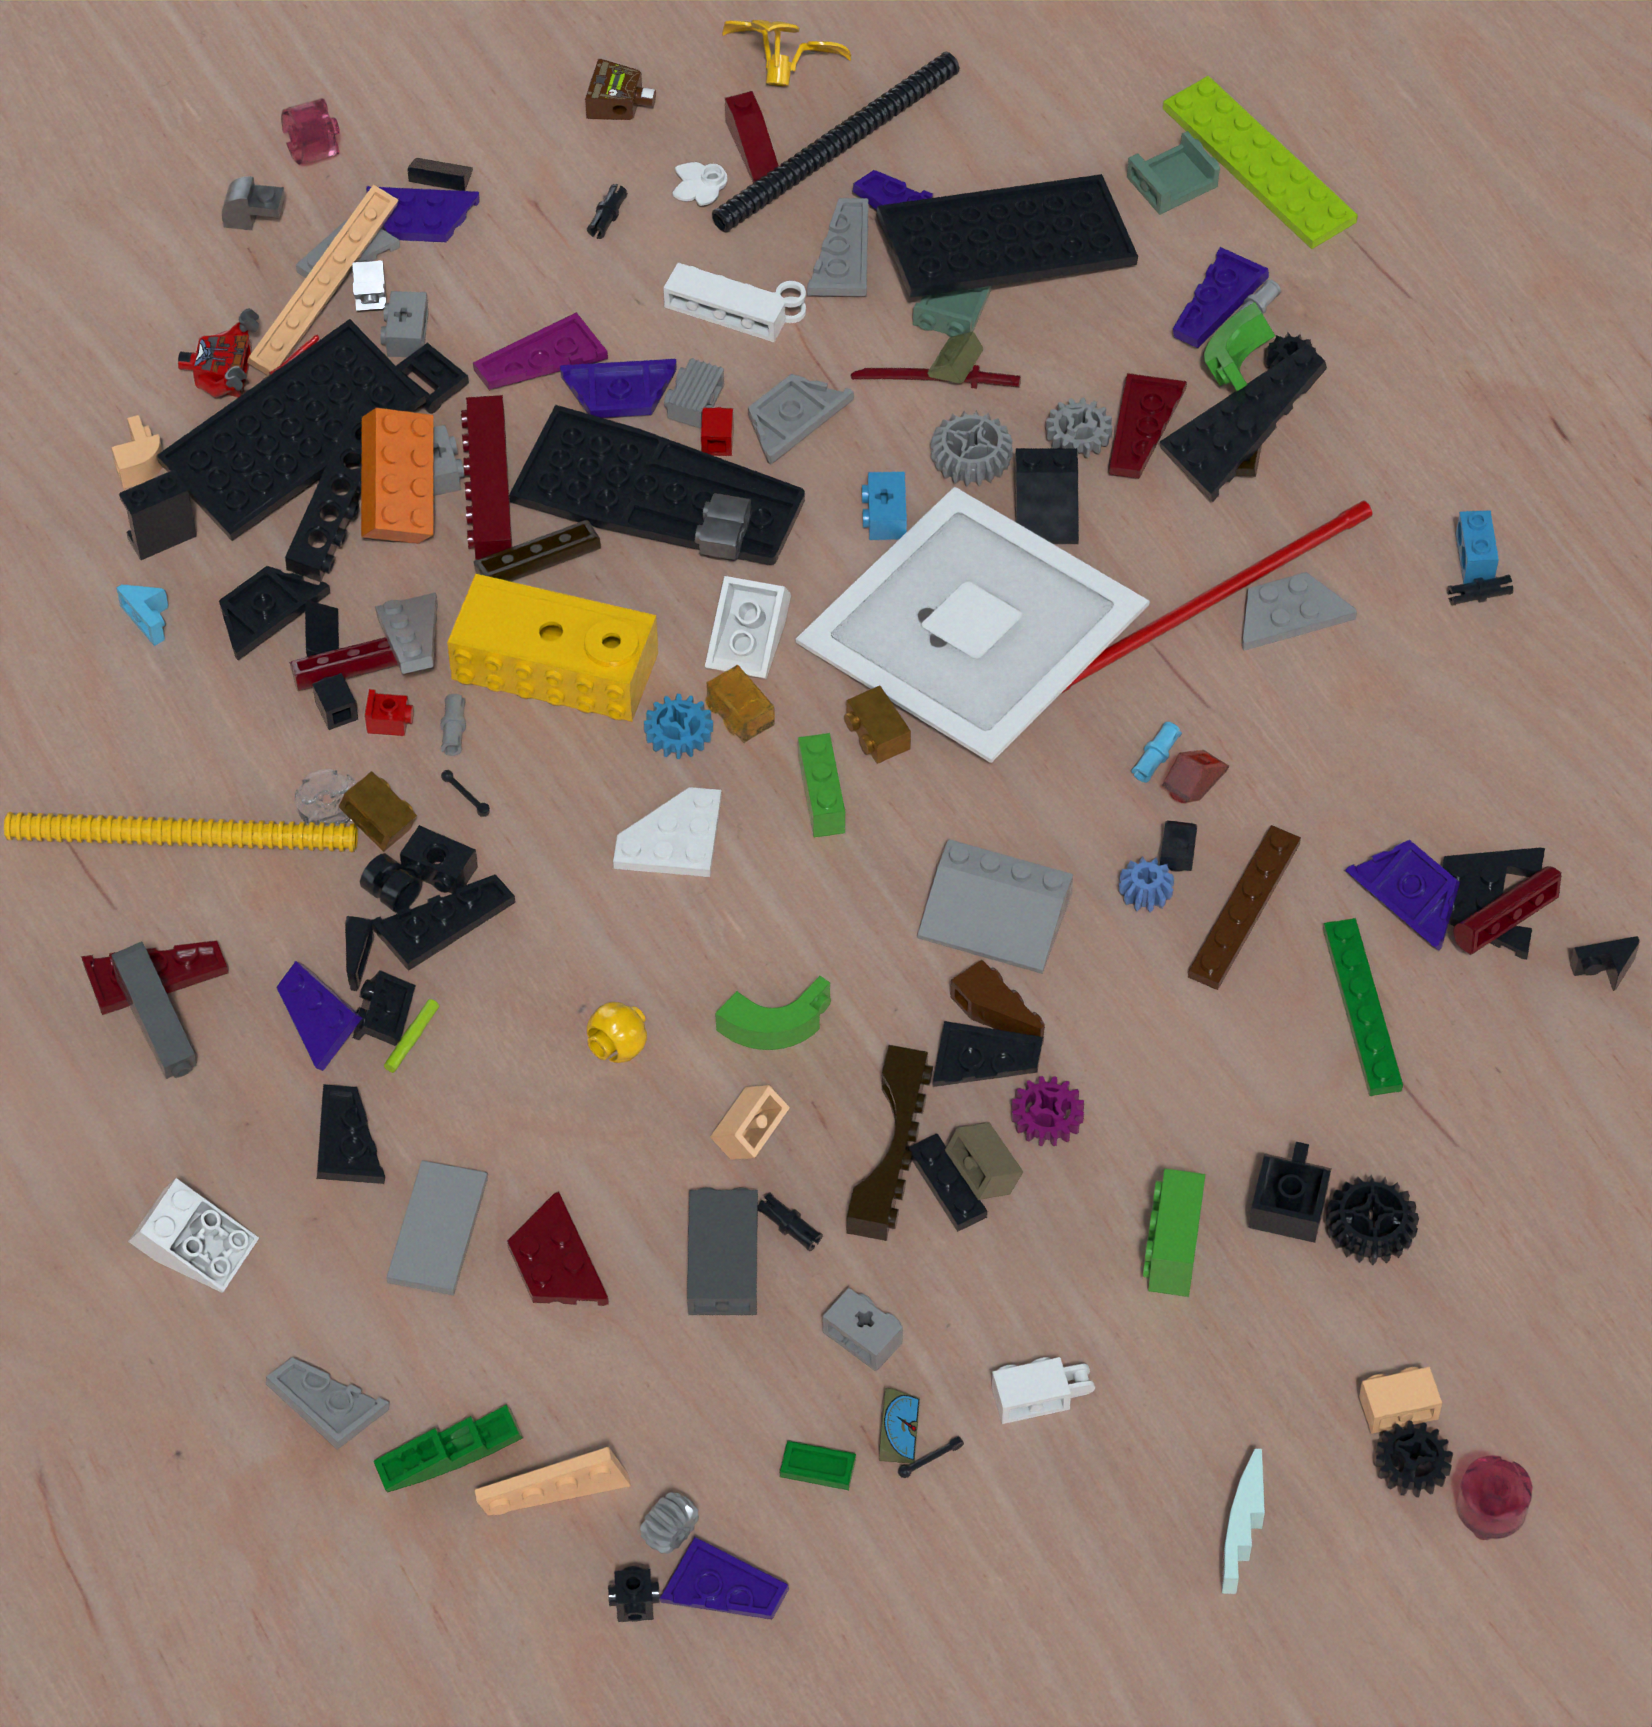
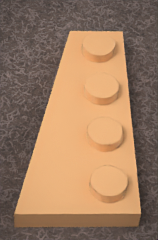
[475,1447,631,1515]

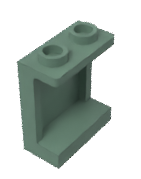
[1127,131,1220,215]
[913,286,992,337]

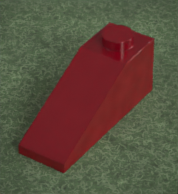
[725,91,779,183]

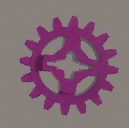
[1012,1076,1084,1146]

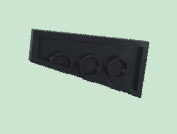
[370,874,515,971]

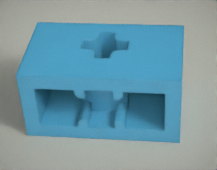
[862,472,907,540]

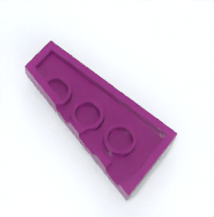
[473,312,608,390]

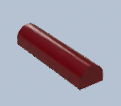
[289,637,398,691]
[1453,866,1562,955]

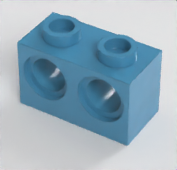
[1456,510,1499,584]

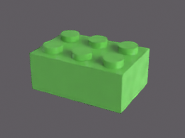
[1143,1169,1206,1297]

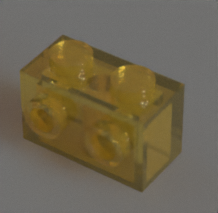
[705,665,775,743]

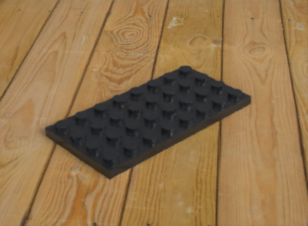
[877,174,1138,298]
[156,319,426,541]

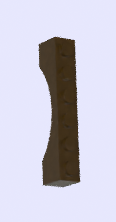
[847,1045,933,1241]

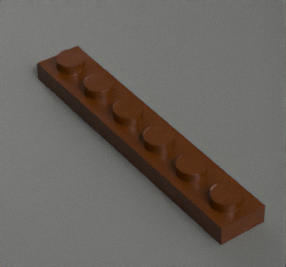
[1188,825,1301,990]

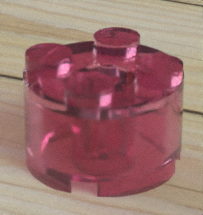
[281,98,340,165]
[1456,1455,1533,1540]

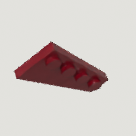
[1109,373,1187,479]
[81,940,228,1015]

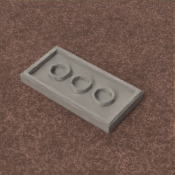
[386,1160,488,1296]

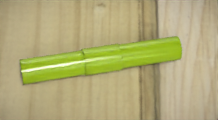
[384,999,439,1073]

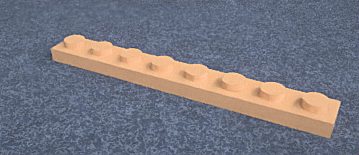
[247,184,398,375]

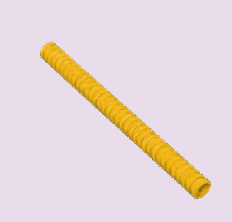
[4,812,358,852]

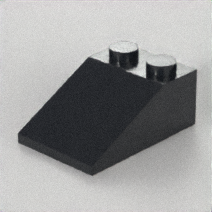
[1015,448,1079,544]

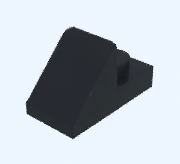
[1570,936,1640,991]

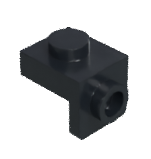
[1160,820,1197,872]

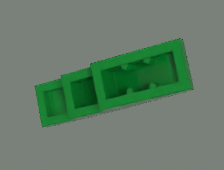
[373,1405,523,1492]

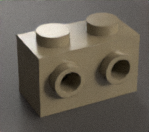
[945,1122,1023,1200]

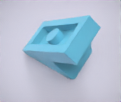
[116,584,168,646]

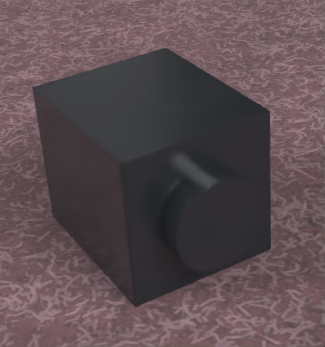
[312,673,358,730]

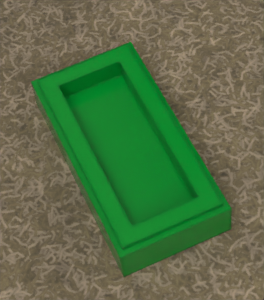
[780,1441,856,1491]

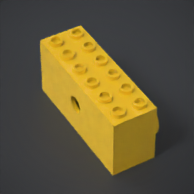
[447,573,658,722]

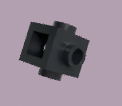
[608,1566,660,1622]

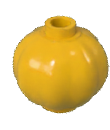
[587,1002,647,1063]

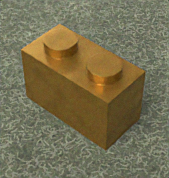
[844,685,911,764]
[338,771,417,852]

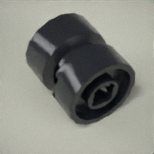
[360,853,422,913]

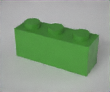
[798,733,845,838]

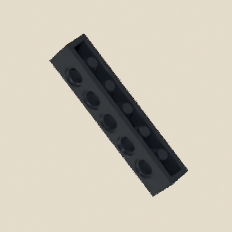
[285,400,376,582]

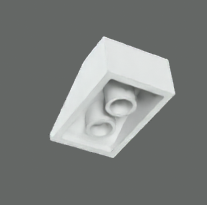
[705,576,791,679]

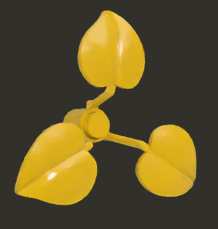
[722,20,851,87]

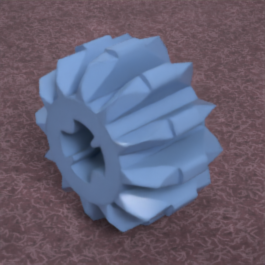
[1119,856,1174,913]

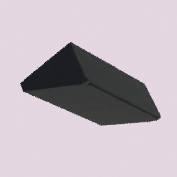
[407,158,473,191]
[305,601,339,657]

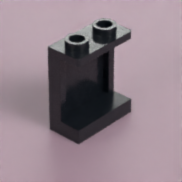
[119,470,197,560]

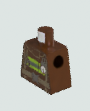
[585,59,656,120]

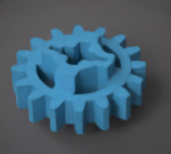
[644,694,713,759]

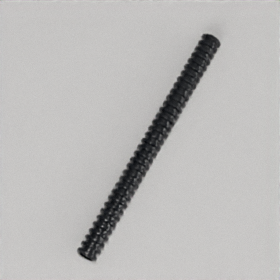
[712,51,960,233]

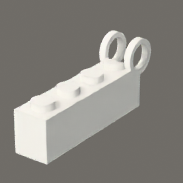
[664,263,806,342]

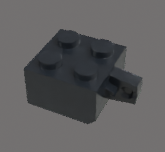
[1248,1142,1332,1243]

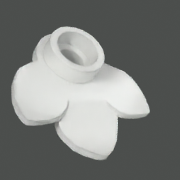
[673,162,728,206]

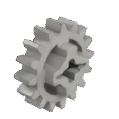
[1046,398,1113,458]

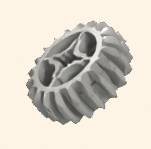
[931,410,1013,487]

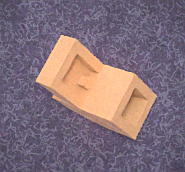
[111,415,162,489]

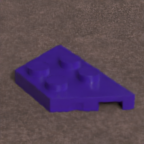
[366,186,480,243]
[560,359,677,418]
[1345,840,1460,951]

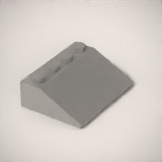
[917,839,1073,974]

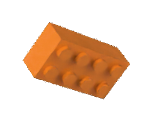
[361,408,433,544]

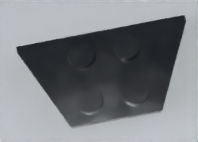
[219,566,330,660]

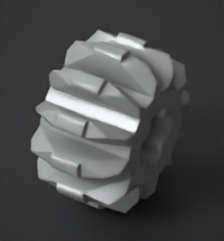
[640,1492,699,1554]

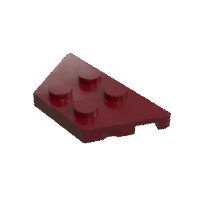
[507,1192,609,1306]

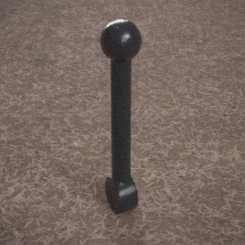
[441,770,490,817]
[898,1436,964,1478]

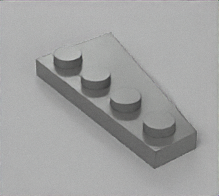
[375,592,438,674]

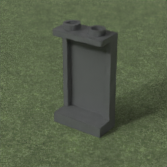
[687,1187,758,1315]

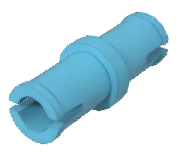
[1132,722,1182,783]

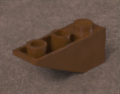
[950,960,1045,1043]

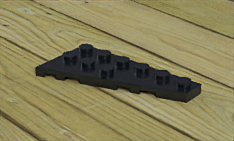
[1160,344,1327,502]

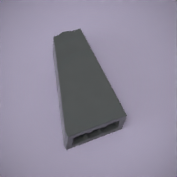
[111,941,197,1079]

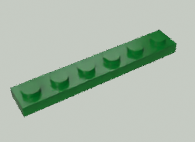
[1323,918,1403,1096]

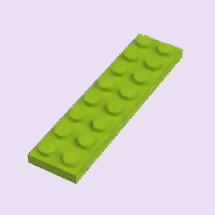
[1163,76,1358,249]

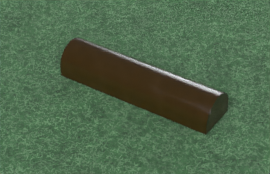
[473,520,601,582]

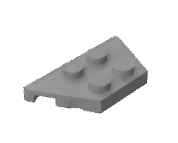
[748,374,854,464]
[1242,572,1357,651]

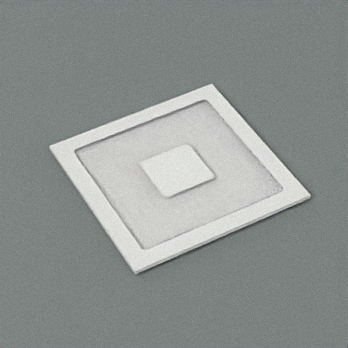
[795,487,1149,763]

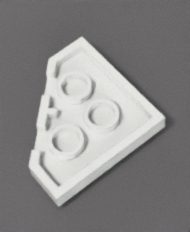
[613,787,722,877]

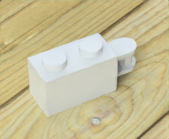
[992,1357,1095,1424]

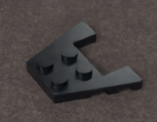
[1442,847,1545,960]

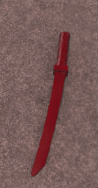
[851,365,1021,389]

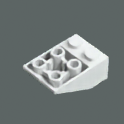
[128,1178,259,1293]

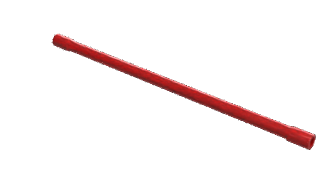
[1061,501,1373,694]

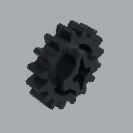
[1375,1421,1453,1497]

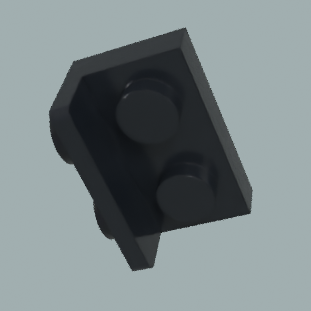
[352,970,416,1046]

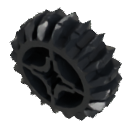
[1325,1174,1419,1265]

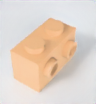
[710,1085,790,1160]
[1359,1367,1442,1434]

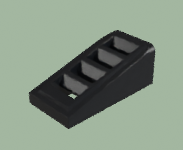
[345,916,374,991]

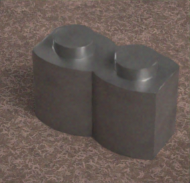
[695,493,751,560]

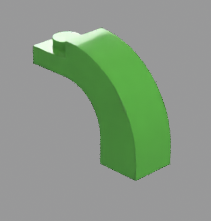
[1204,302,1275,391]
[715,976,831,1050]

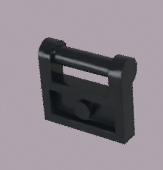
[396,342,469,414]

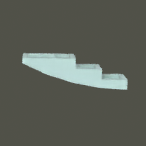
[1222,1449,1265,1594]

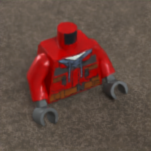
[178,308,259,398]

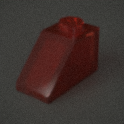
[1162,750,1229,804]

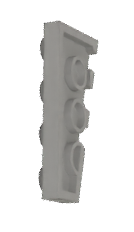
[807,198,868,296]

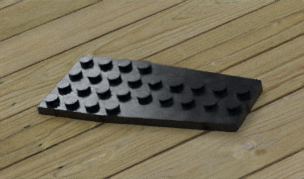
[509,404,805,565]

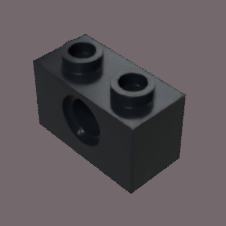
[400,825,478,894]

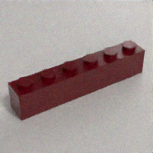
[461,395,512,560]

